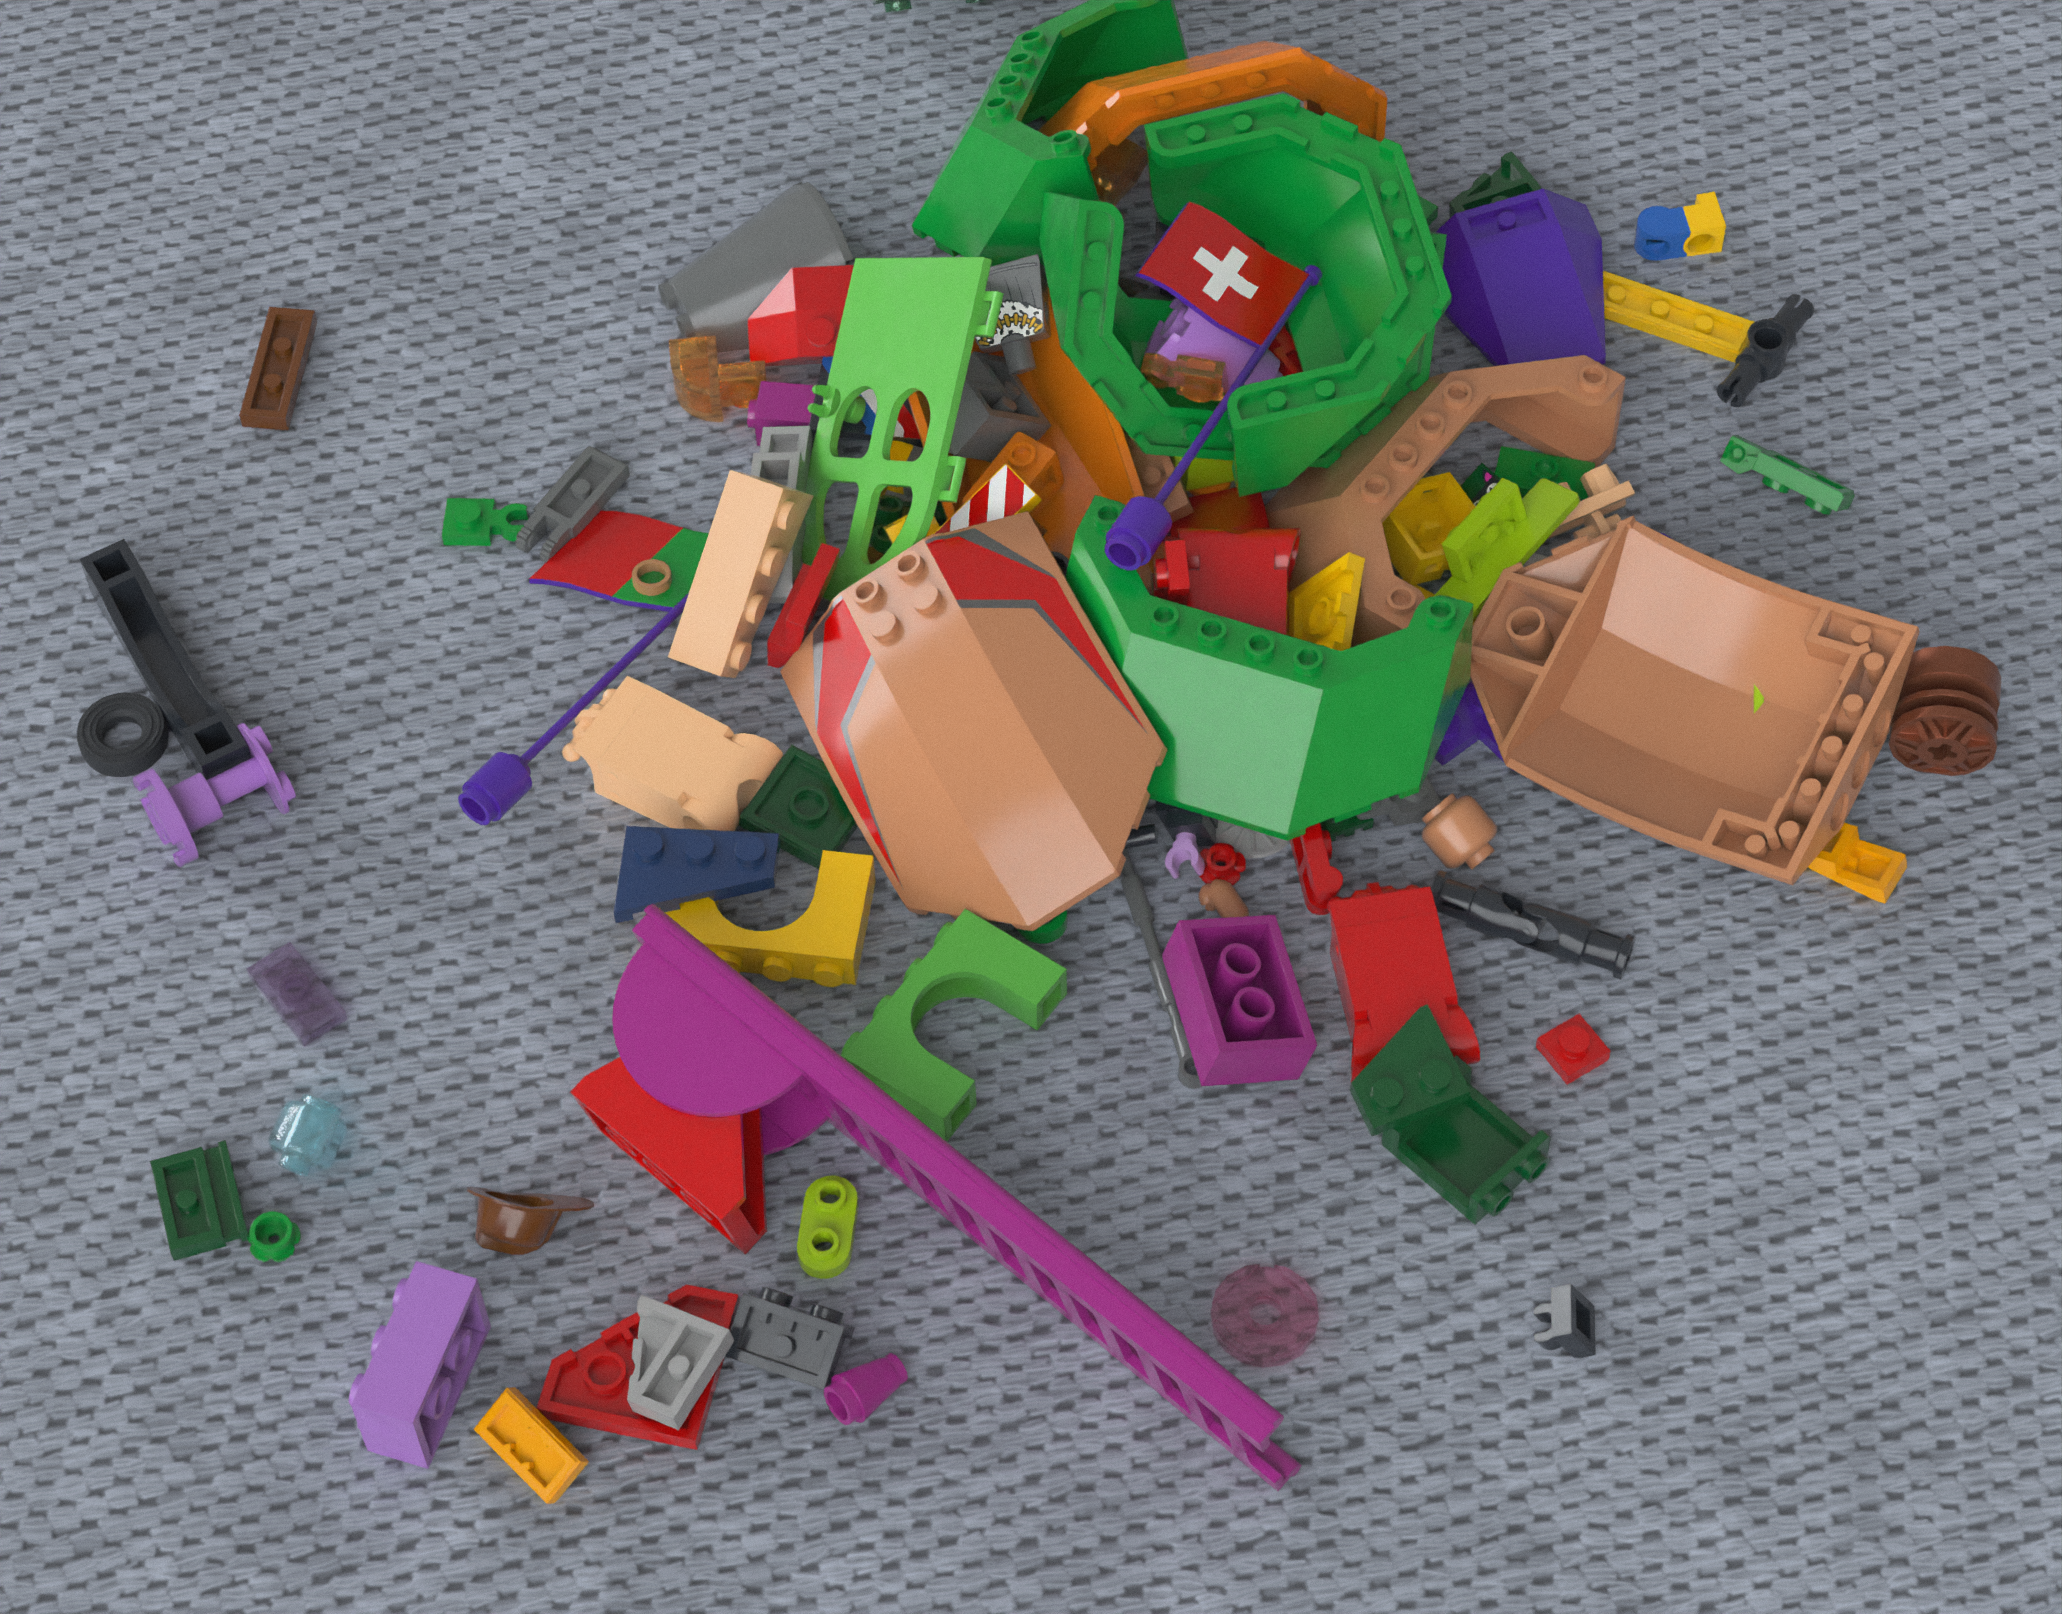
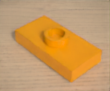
[474,1387,589,1504]

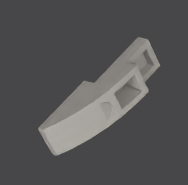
[750,426,813,603]

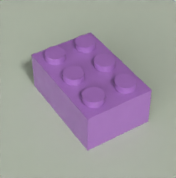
[349,1261,491,1469]

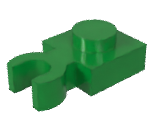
[442,498,529,546]

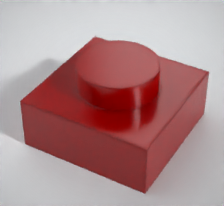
[1536,1013,1611,1085]

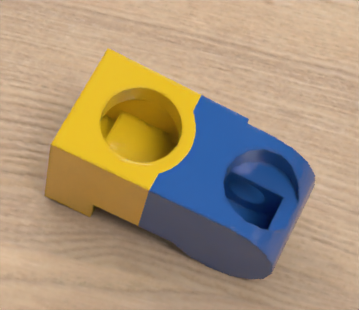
[1634,192,1726,261]

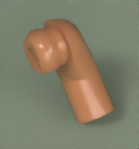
[1199,879,1249,918]

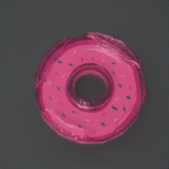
[1210,1264,1319,1368]

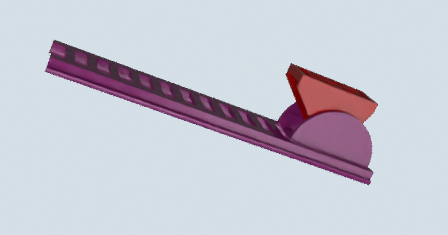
[570,904,1301,1491]

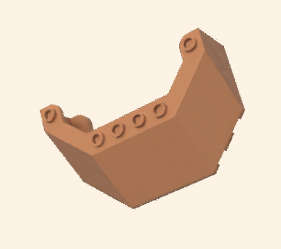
[1265,355,1626,648]

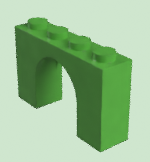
[841,909,1067,1142]

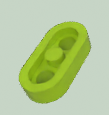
[797,1175,859,1279]

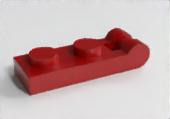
[1290,823,1343,915]

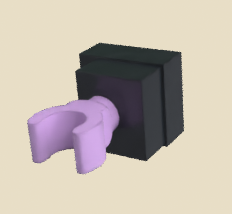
[1156,801,1218,879]

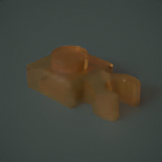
[1141,353,1228,403]

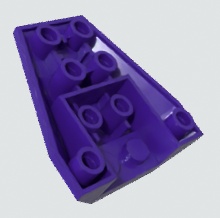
[1436,188,1606,366]

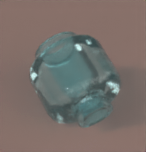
[268,1094,347,1177]

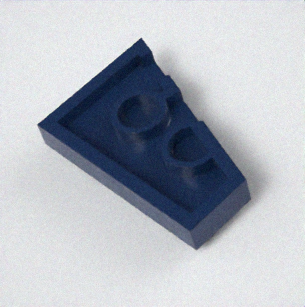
[613,826,780,923]

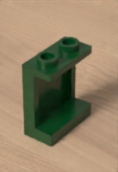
[1381,1055,1551,1225]

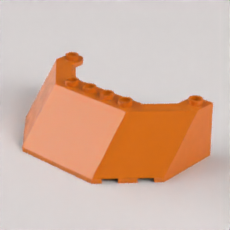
[1038,41,1388,171]

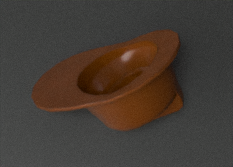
[467,1187,594,1255]

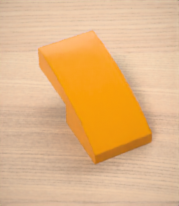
[1808,822,1907,904]

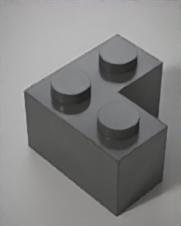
[949,351,1051,463]

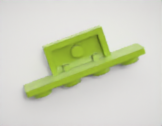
[1434,478,1580,620]

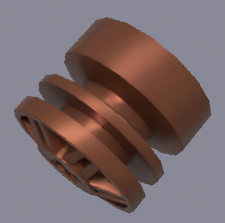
[1889,646,2001,776]

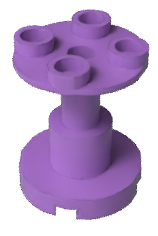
[133,723,296,867]

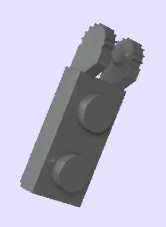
[515,446,630,563]

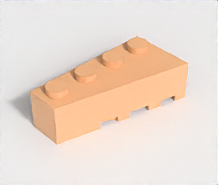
[668,470,813,678]

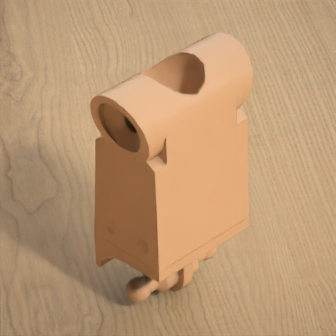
[562,676,783,831]

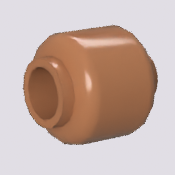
[1422,793,1497,870]

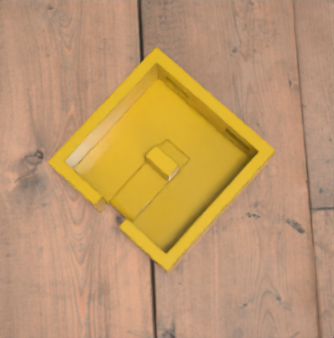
[1382,472,1475,585]

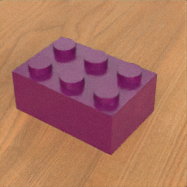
[1162,915,1317,1086]

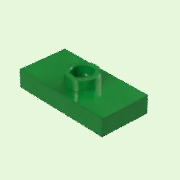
[1495,446,1595,501]

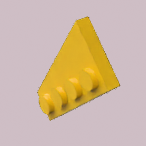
[1288,552,1365,651]

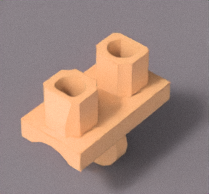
[1548,464,1635,540]

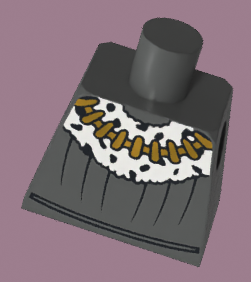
[975,254,1051,375]

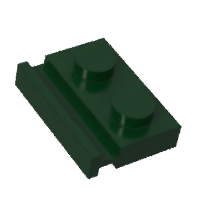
[150,1140,249,1261]

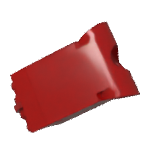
[1177,528,1301,635]
[1327,882,1480,1082]

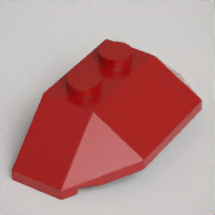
[747,265,854,367]

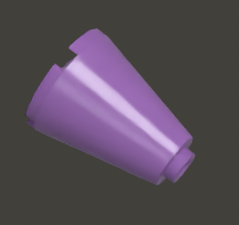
[1144,297,1283,392]

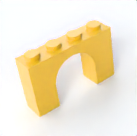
[665,850,876,987]

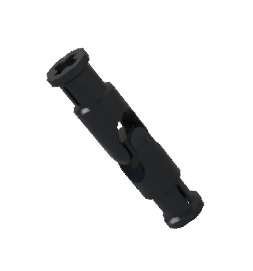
[1431,870,1636,980]

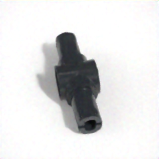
[1717,294,1814,407]

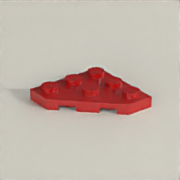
[536,1284,740,1450]

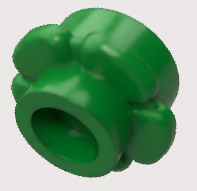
[247,1211,301,1262]

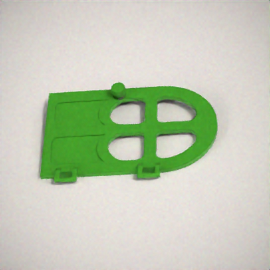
[801,257,1004,601]

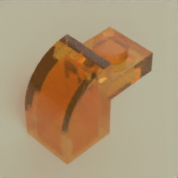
[1091,138,1148,206]
[669,336,767,422]

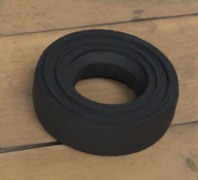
[77,692,169,777]

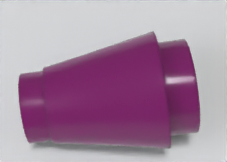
[824,1353,908,1425]

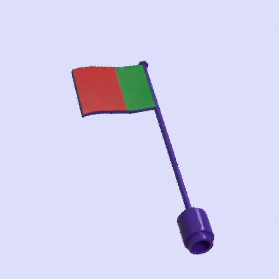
[458,511,709,825]

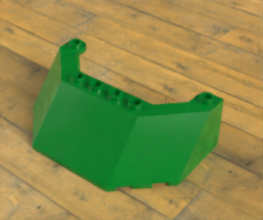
[912,0,1189,267]
[1144,93,1452,497]
[1039,191,1447,468]
[1066,495,1474,841]

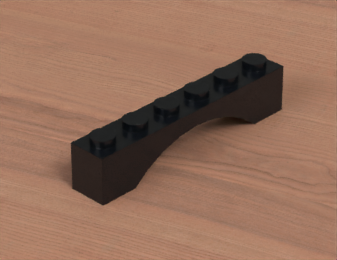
[79,539,251,780]

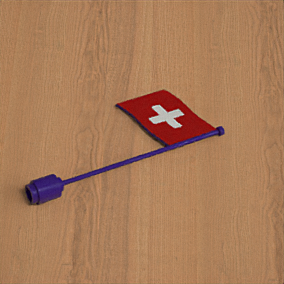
[1105,202,1322,570]

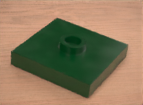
[739,744,858,869]

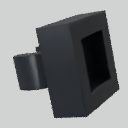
[1534,1284,1596,1358]

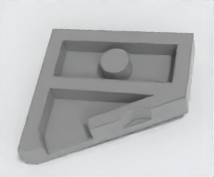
[627,1295,735,1430]

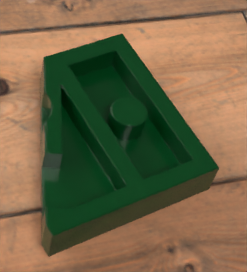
[1350,1004,1471,1136]

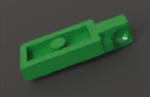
[1720,435,1856,515]

